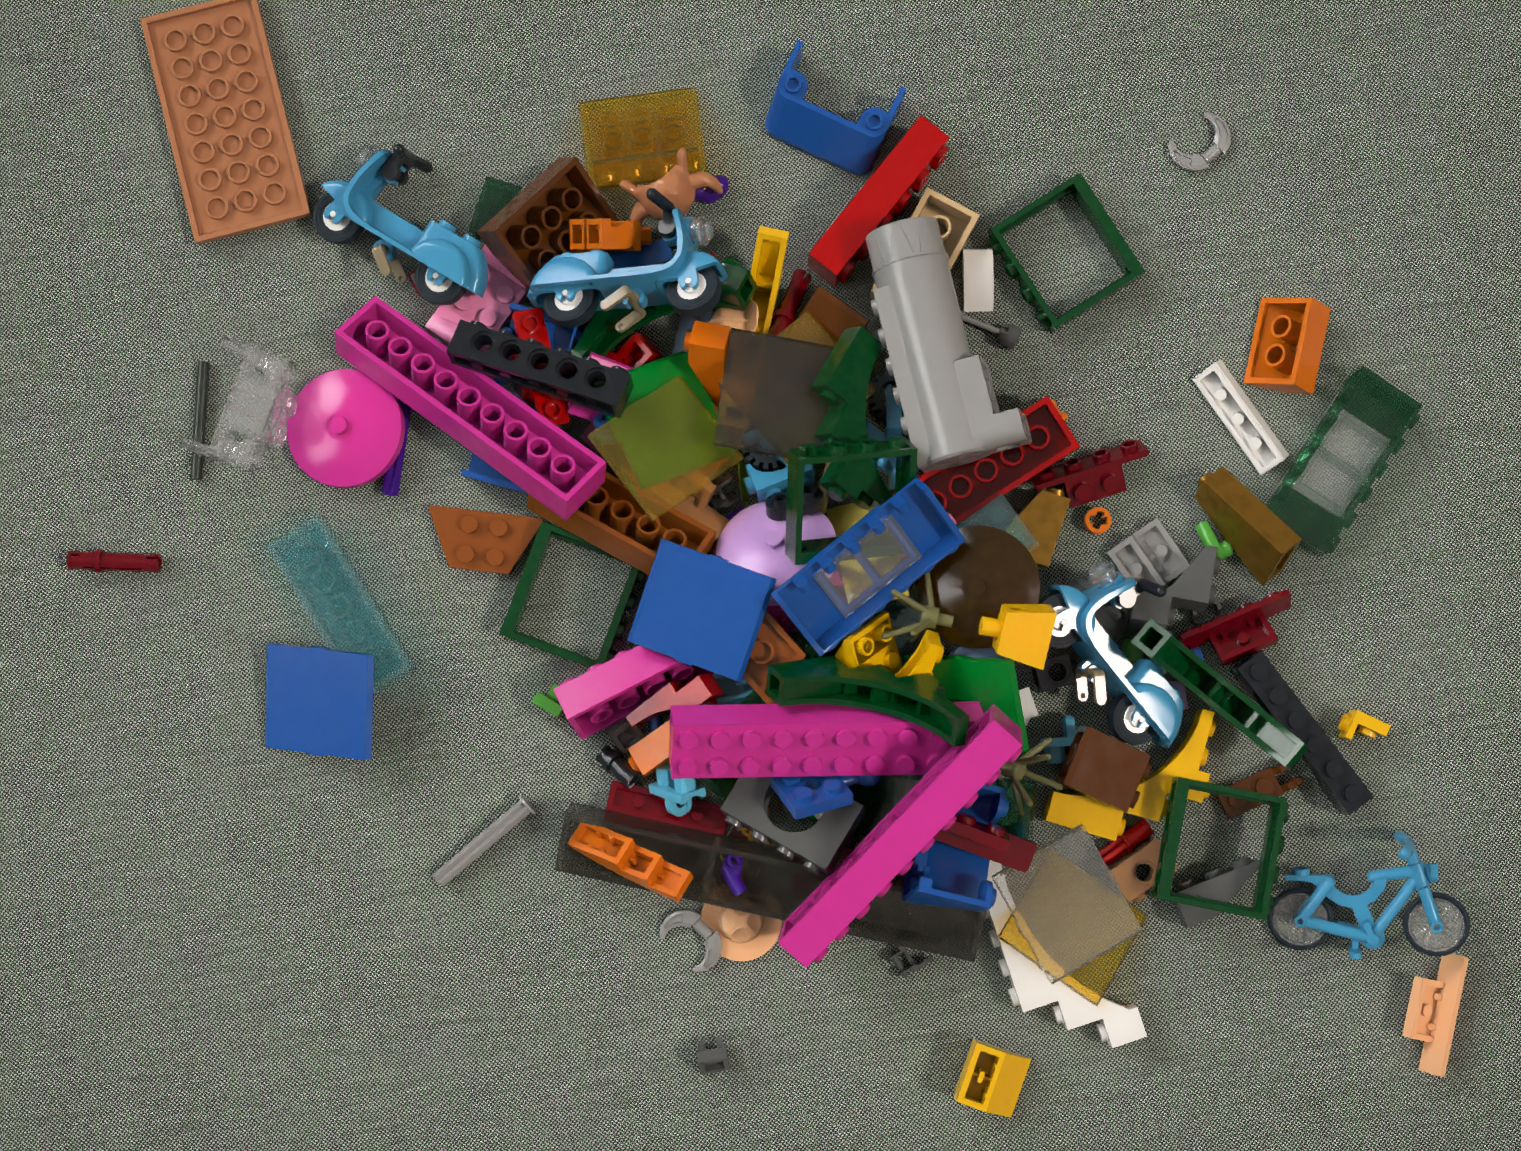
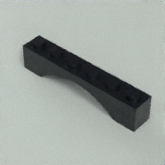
[1230,651,1374,815]

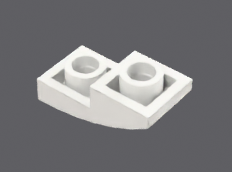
[962,249,994,312]

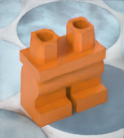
[569,218,651,251]

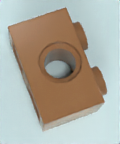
[1103,837,1178,903]

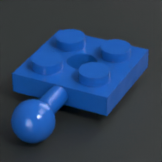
[771,775,880,820]

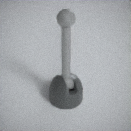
[960,310,1022,350]

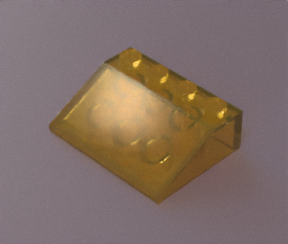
[579,87,707,190]

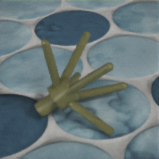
[882,572,954,642]
[1000,737,1063,816]

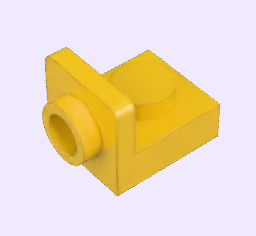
[1338,710,1391,740]

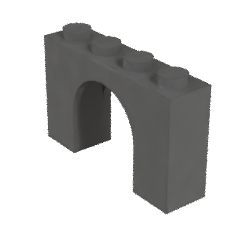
[720,777,866,876]

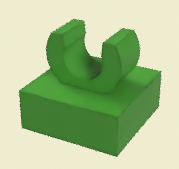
[532,684,563,718]

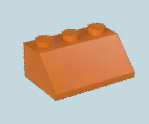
[1243,297,1331,395]

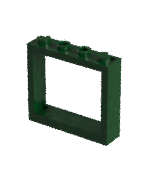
[987,173,1145,333]
[785,436,918,565]
[499,521,646,668]
[1151,777,1289,920]

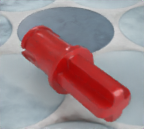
[1096,818,1155,866]

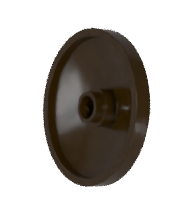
[917,525,1041,649]

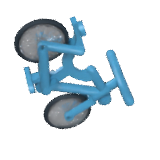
[1267,830,1470,959]

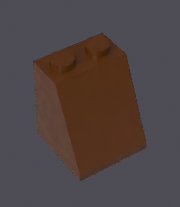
[777,286,869,385]
[1055,726,1152,812]

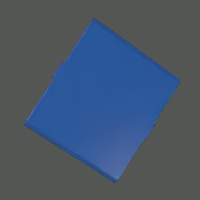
[627,538,777,682]
[265,643,374,760]

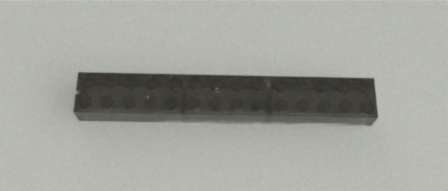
[554,802,987,962]

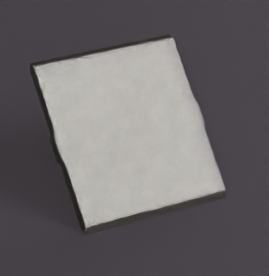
[713,328,834,464]

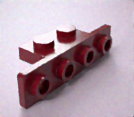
[1029,439,1149,508]
[1179,589,1291,666]
[933,812,1037,873]

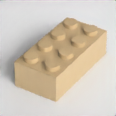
[869,187,980,300]

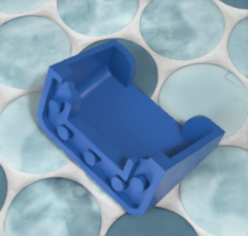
[902,784,1009,912]

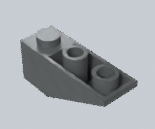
[1171,856,1260,928]

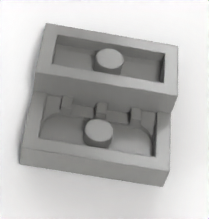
[1107,517,1191,586]

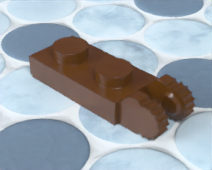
[1216,764,1304,820]

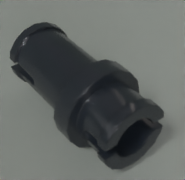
[596,745,640,789]

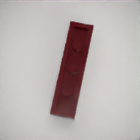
[605,780,726,839]

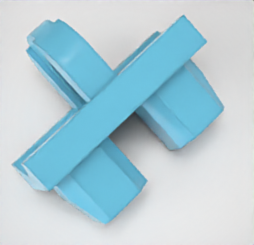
[1040,715,1075,764]
[649,764,706,817]

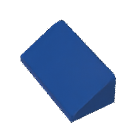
[611,239,673,269]

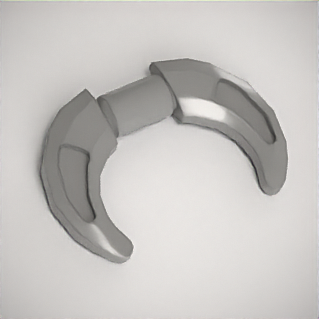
[1168,112,1231,172]
[659,909,722,973]

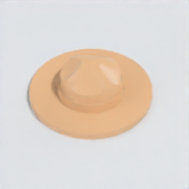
[701,879,782,961]

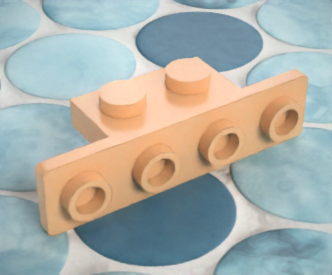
[1402,953,1469,1077]

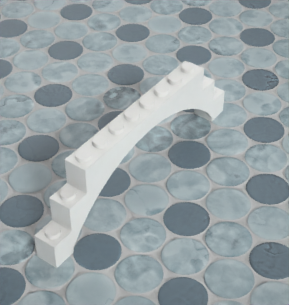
[981,687,1147,1048]

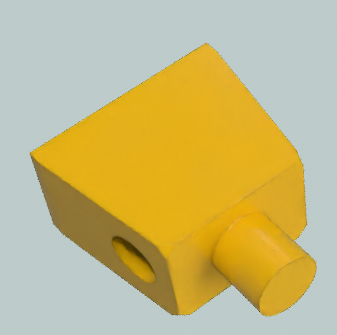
[978,604,1057,670]

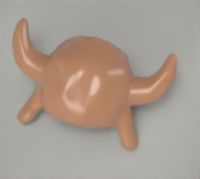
[619,148,723,227]

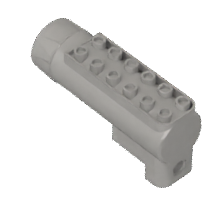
[865,216,1032,472]

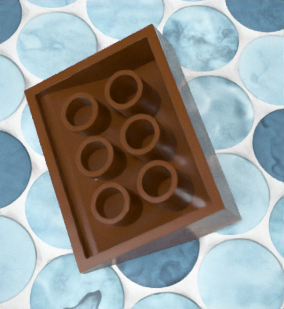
[477,157,619,290]

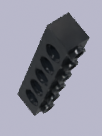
[446,319,634,419]

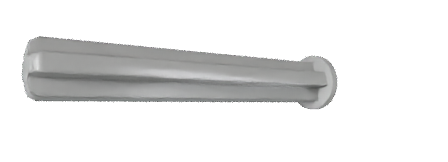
[433,794,537,886]

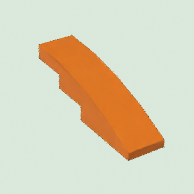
[567,819,693,903]

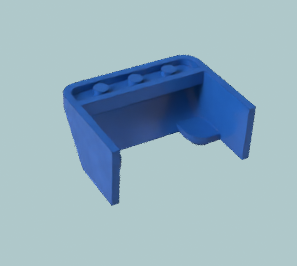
[765,40,906,176]

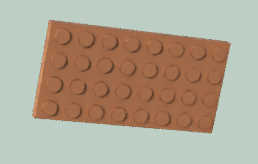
[140,0,312,245]

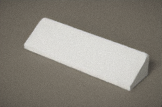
[1192,360,1289,475]

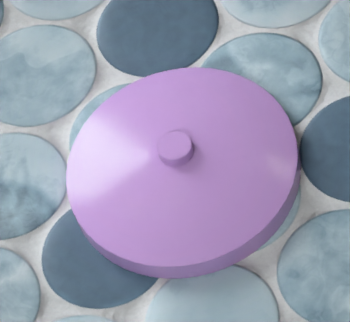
[716,501,837,606]

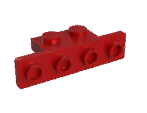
[510,308,570,426]

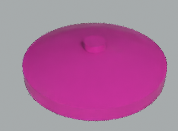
[287,369,405,488]

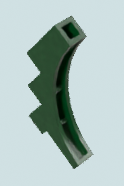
[571,261,758,359]
[810,326,892,512]
[1131,618,1309,770]
[765,655,969,747]

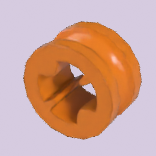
[1083,507,1112,535]

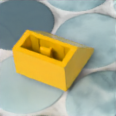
[835,612,903,674]
[953,1038,1031,1118]

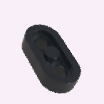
[766,485,824,521]

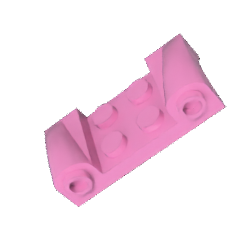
[424,244,529,351]

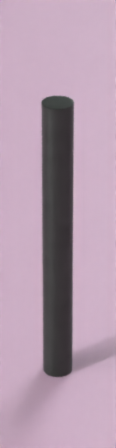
[190,361,210,480]

